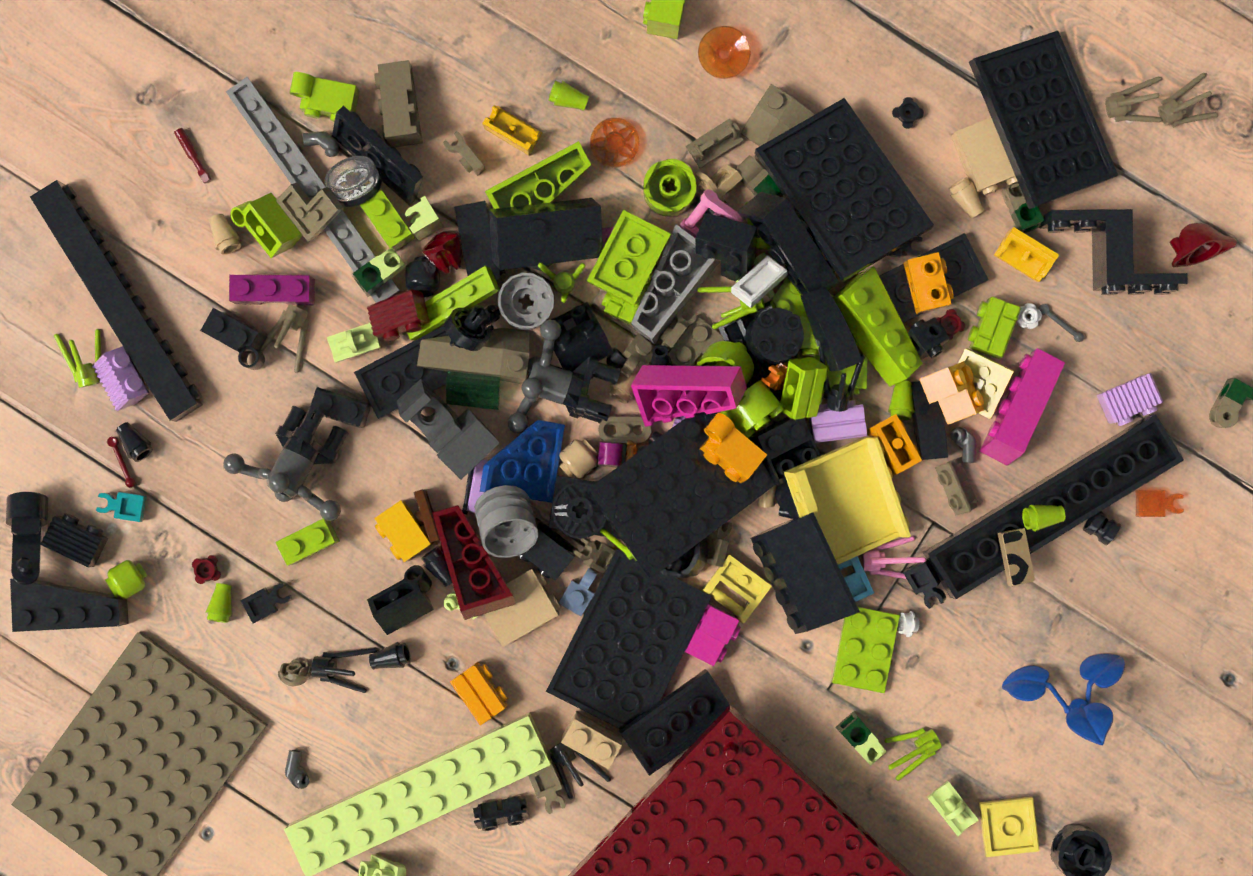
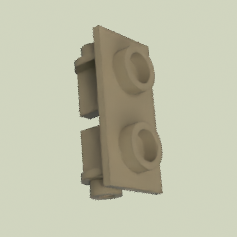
[686,119,744,169]
[935,458,978,516]

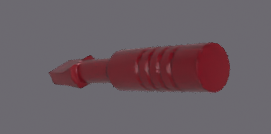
[174,128,211,183]

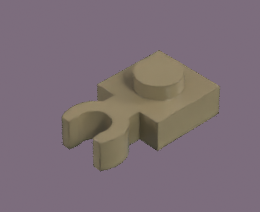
[574,538,616,574]
[528,762,566,814]

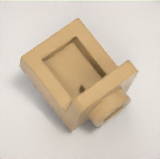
[695,164,743,199]

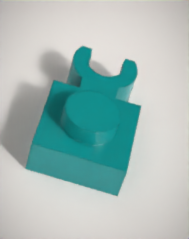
[96,492,147,522]

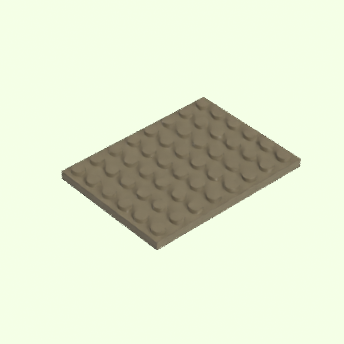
[11,631,268,876]

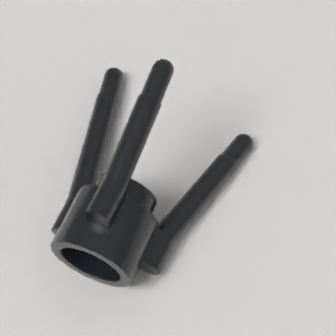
[819,346,865,412]
[311,648,378,693]
[550,742,611,799]

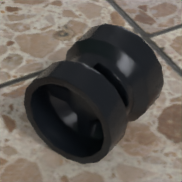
[1083,511,1121,546]

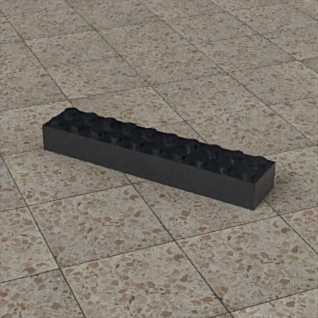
[923,414,1184,599]

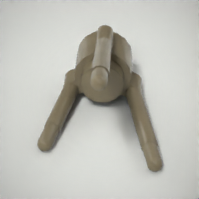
[1158,73,1217,128]
[1105,76,1162,122]
[260,304,310,373]

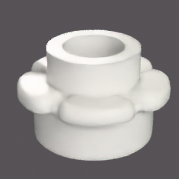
[1017,303,1042,329]
[897,611,919,637]

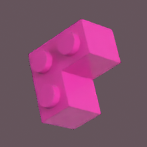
[685,603,741,666]

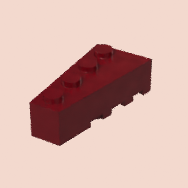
[433,505,516,620]

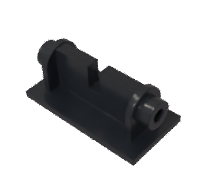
[473,796,530,831]

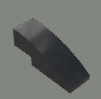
[800,287,862,371]
[911,381,948,460]

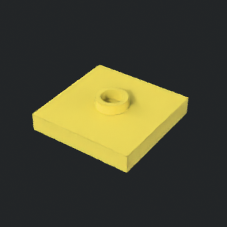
[979,797,1040,857]

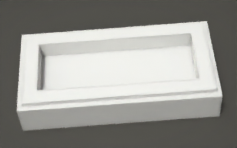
[731,255,787,308]

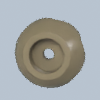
[278,658,311,687]

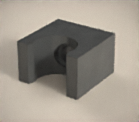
[397,379,462,453]
[437,408,500,480]

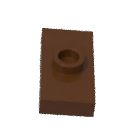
[414,489,440,543]

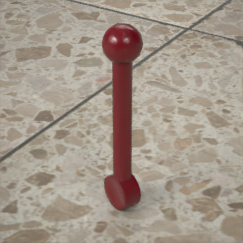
[107,437,136,488]

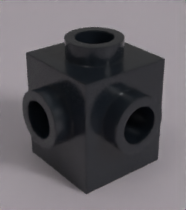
[908,317,950,360]

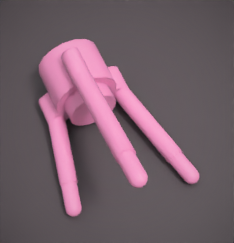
[863,536,926,579]

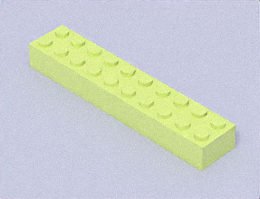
[284,712,552,876]

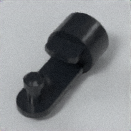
[6,492,48,585]

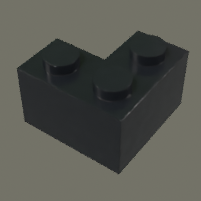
[695,213,757,281]

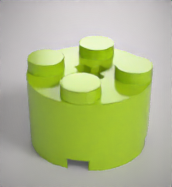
[643,159,697,217]
[696,341,754,386]
[721,380,785,438]

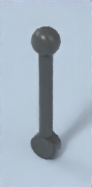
[1038,304,1084,342]

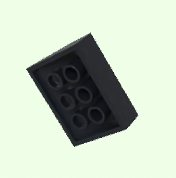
[750,512,860,634]

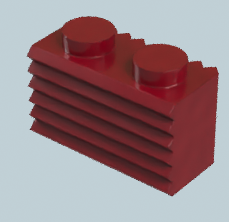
[367,289,430,341]

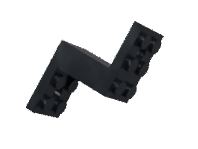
[1040,209,1188,295]

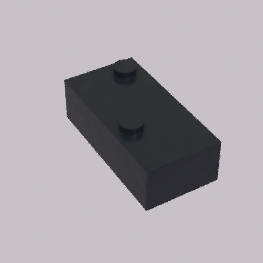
[489,198,603,270]

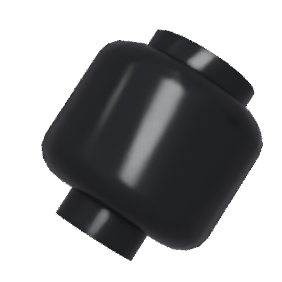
[405,256,440,297]

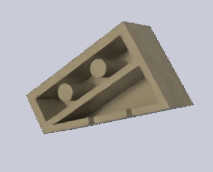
[374,60,423,147]

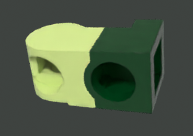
[352,248,406,297]
[836,712,887,766]

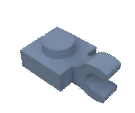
[559,568,598,616]

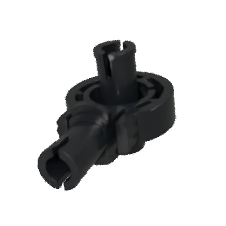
[444,305,501,351]

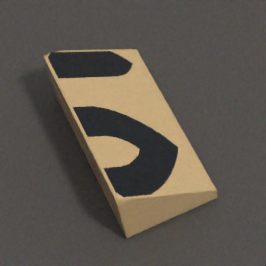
[998,528,1035,587]

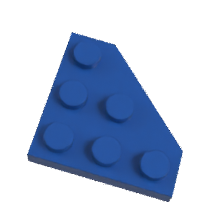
[479,420,565,503]

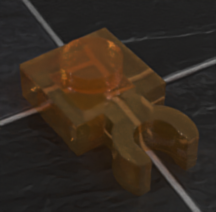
[1136,490,1184,517]

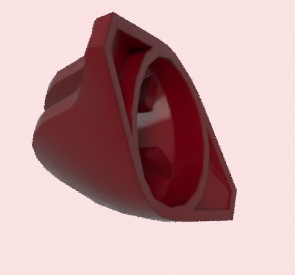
[1170,223,1237,268]
[422,231,462,274]

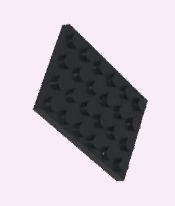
[969,31,1118,209]
[755,98,934,282]
[586,412,776,578]
[546,549,712,729]

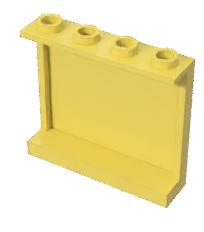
[784,437,911,565]

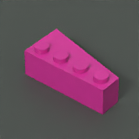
[979,348,1065,466]
[631,365,747,427]

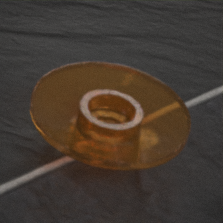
[698,26,751,79]

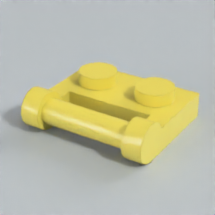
[702,554,772,624]

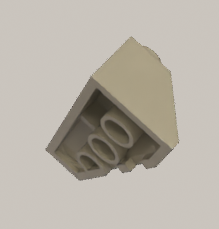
[740,84,815,146]
[417,328,530,384]

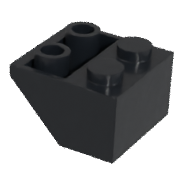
[551,302,614,371]
[748,416,821,485]

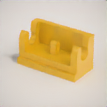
[482,105,543,155]
[994,227,1059,282]

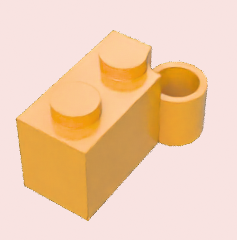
[700,413,767,483]

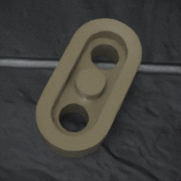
[598,417,651,443]

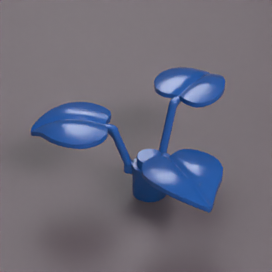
[1002,654,1125,745]

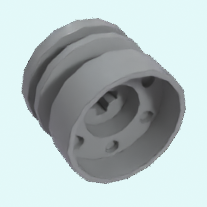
[498,273,554,330]
[474,485,538,558]

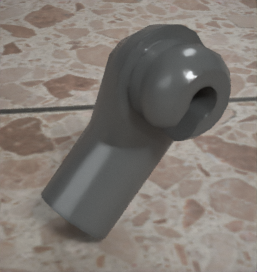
[303,131,339,157]
[950,427,976,463]
[285,750,310,789]

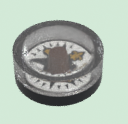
[324,156,382,207]

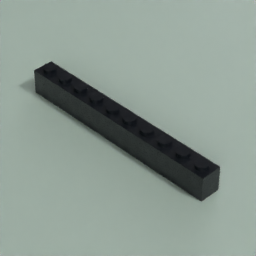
[30,180,203,422]

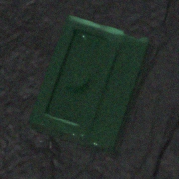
[446,371,501,410]

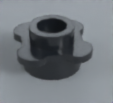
[892,97,924,129]

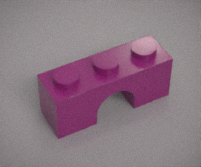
[229,274,315,305]

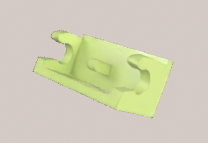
[405,196,444,241]

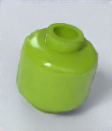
[105,560,147,599]

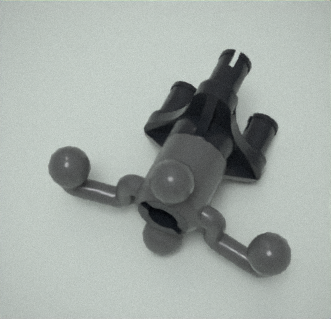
[507,320,621,433]
[223,406,349,521]

